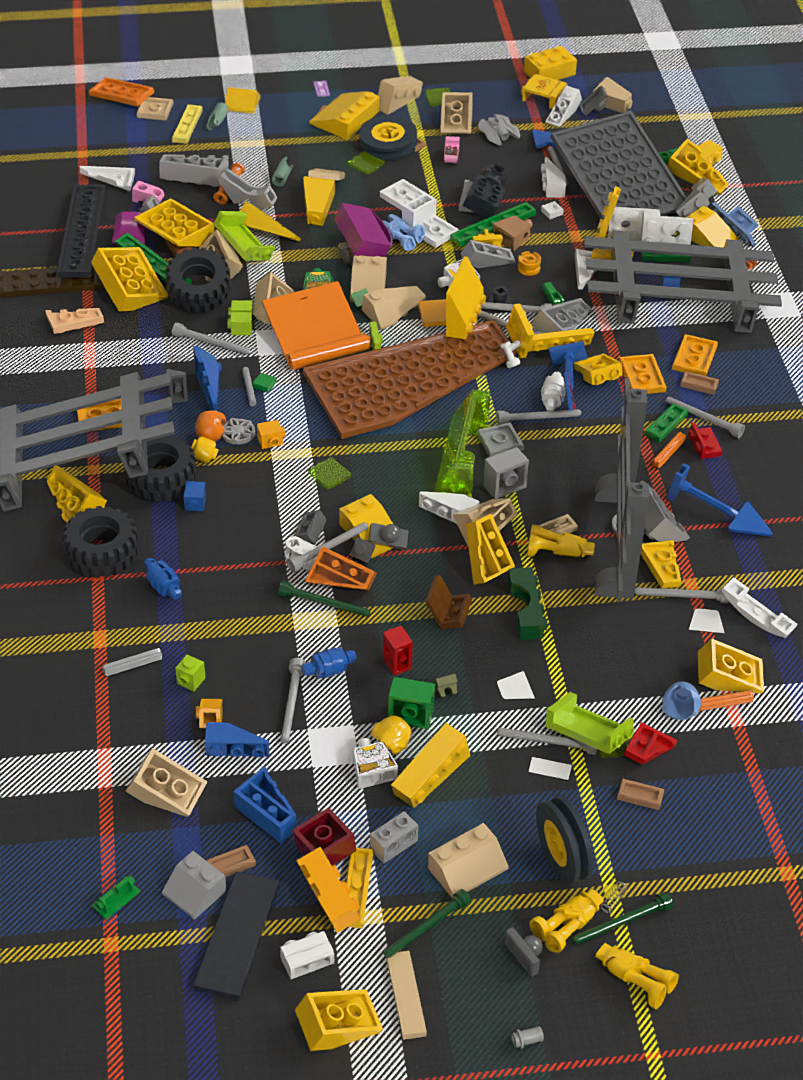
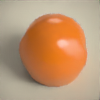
[195,411,227,442]

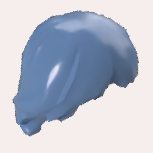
[662,681,702,720]

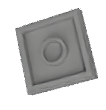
[477,423,524,457]

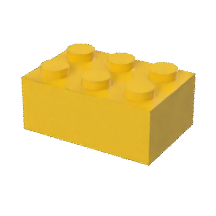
[524,46,577,80]

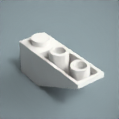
[546,85,582,127]
[541,157,566,198]
[419,491,479,524]

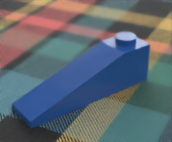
[193,346,222,411]

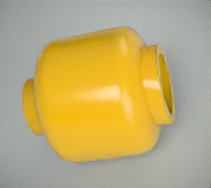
[192,437,219,463]

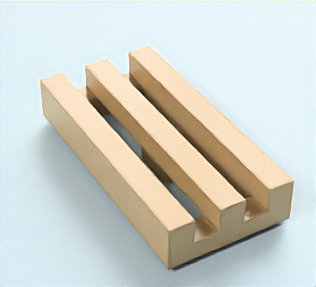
[538,514,578,541]

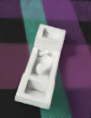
[722,577,798,638]

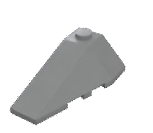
[531,298,592,333]
[640,480,690,542]

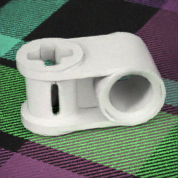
[285,536,317,570]

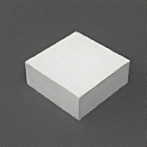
[541,201,564,219]

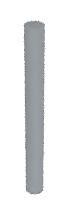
[548,146,569,186]

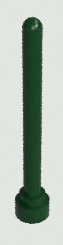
[278,581,370,617]
[384,889,472,958]
[573,891,674,944]

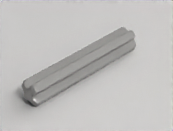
[103,648,162,676]

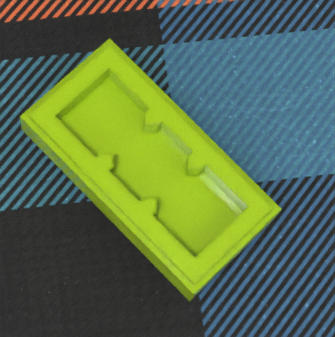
[369,321,383,350]

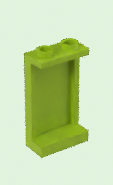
[214,211,276,261]
[546,692,634,754]

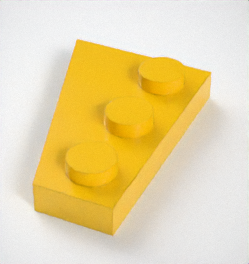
[640,540,681,589]

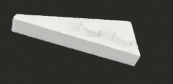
[80,166,135,191]
[574,249,597,290]

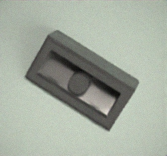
[166,369,188,404]
[294,510,326,545]

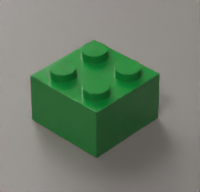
[388,677,435,730]

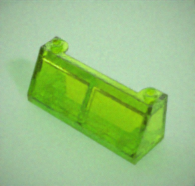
[435,389,491,497]

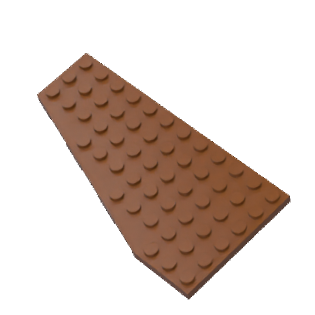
[303,320,516,439]

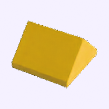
[225,87,261,114]

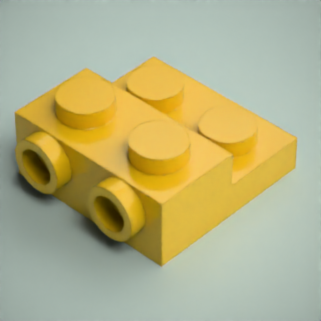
[574,353,623,385]

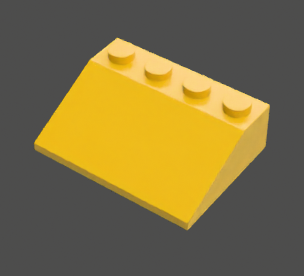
[309,91,380,140]
[134,198,215,247]
[91,247,168,311]
[446,256,486,339]

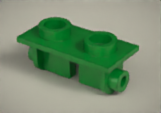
[91,875,141,920]

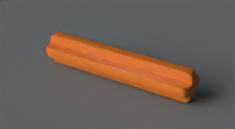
[652,432,686,468]
[699,690,754,711]

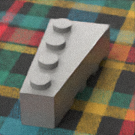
[159,155,228,187]

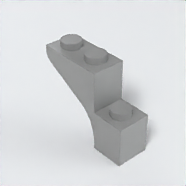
[217,169,278,210]
[675,177,717,218]

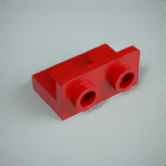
[688,422,722,459]

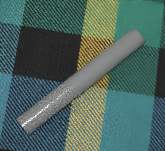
[242,367,256,406]

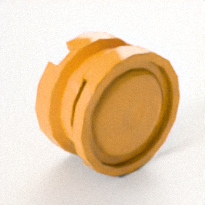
[518,251,541,276]

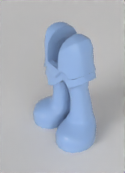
[382,214,426,251]

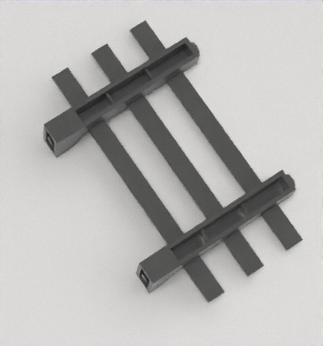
[584,230,782,333]
[0,372,175,512]
[594,378,649,602]

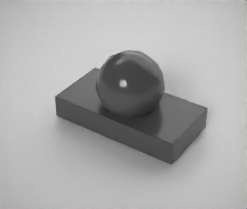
[579,86,608,116]
[368,523,409,550]
[505,927,543,977]

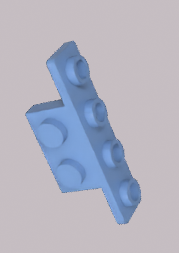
[712,202,758,246]

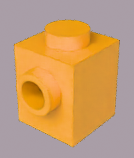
[257,420,285,449]
[196,699,223,728]

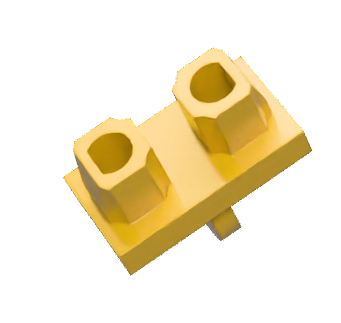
[473,229,502,247]

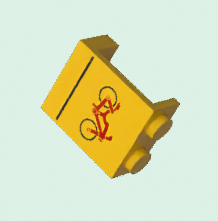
[521,74,567,109]

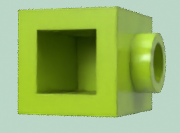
[175,655,205,691]

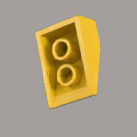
[686,206,739,247]
[339,494,393,559]
[698,639,764,693]
[295,989,383,1051]

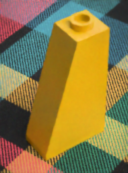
[303,176,335,226]

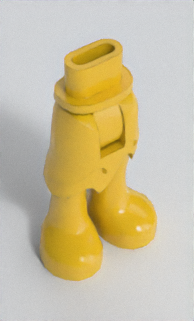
[527,524,595,557]
[529,889,604,953]
[596,943,679,1009]

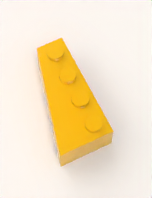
[391,723,470,808]

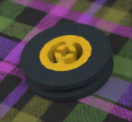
[359,115,417,160]
[536,796,594,885]

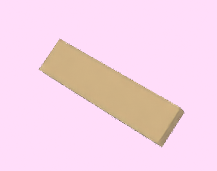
[386,951,427,1040]

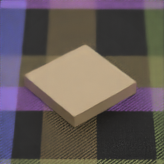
[137,97,173,120]
[308,168,345,180]

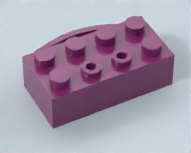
[335,203,393,257]

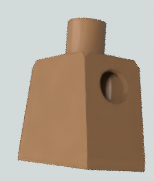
[493,216,532,251]

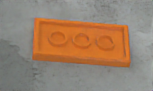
[89,77,154,106]

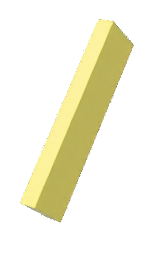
[172,105,202,144]

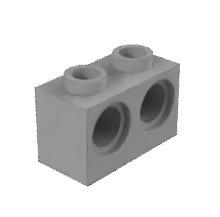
[370,811,418,864]

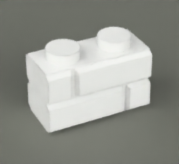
[280,931,334,979]

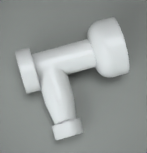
[500,340,521,368]

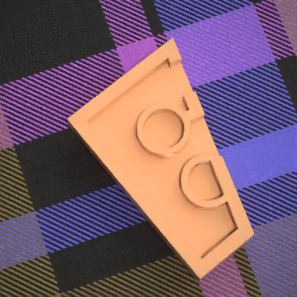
[45,308,104,334]

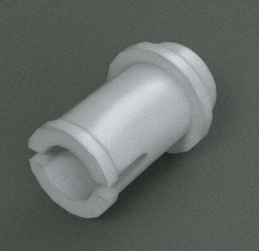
[511,1026,544,1049]

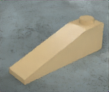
[362,286,426,330]

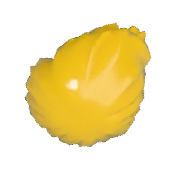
[370,716,411,755]

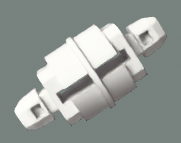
[541,372,566,411]

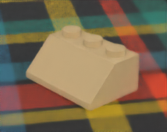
[198,230,243,282]
[252,272,295,324]
[428,823,508,898]

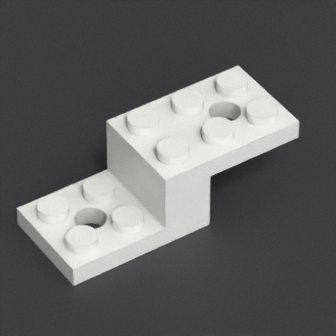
[380,179,459,248]
[608,207,693,245]

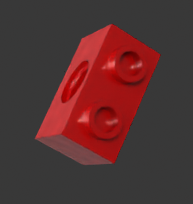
[383,626,413,676]

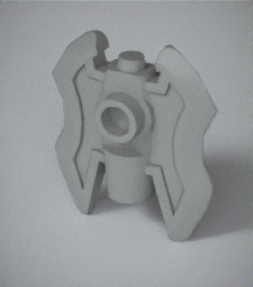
[478,114,520,145]

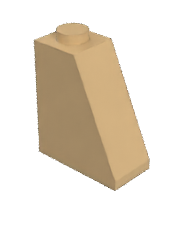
[593,77,633,113]

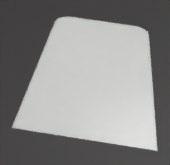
[689,609,724,633]
[497,671,534,699]

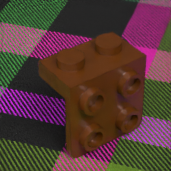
[426,575,472,630]

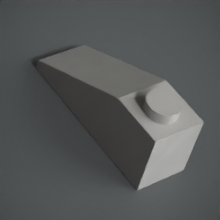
[461,240,515,268]

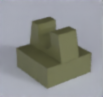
[432,674,458,699]

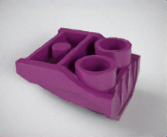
[112,212,147,247]

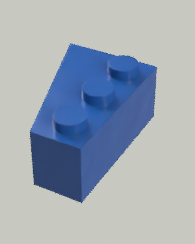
[234,766,296,843]

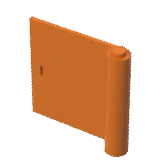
[262,281,372,370]

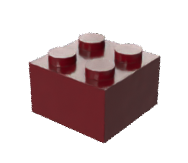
[292,807,357,866]

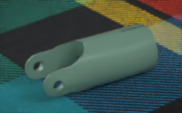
[207,102,229,131]
[272,157,293,187]

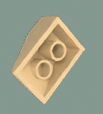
[441,93,473,134]
[350,255,387,302]
[126,748,207,817]

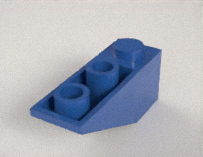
[205,722,270,757]

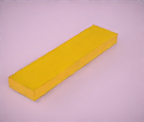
[346,847,374,928]

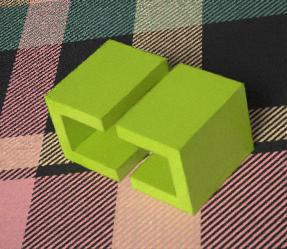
[228,301,253,335]

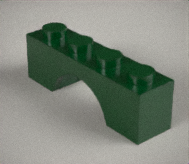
[508,567,547,640]

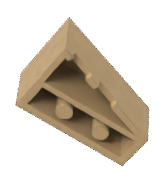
[378,76,423,115]
[452,498,517,545]

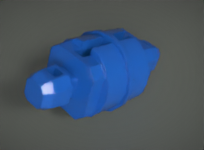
[144,558,182,600]
[301,647,357,679]

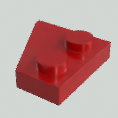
[624,722,678,765]

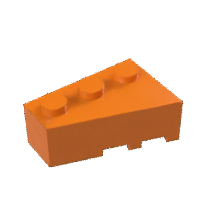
[305,546,377,591]

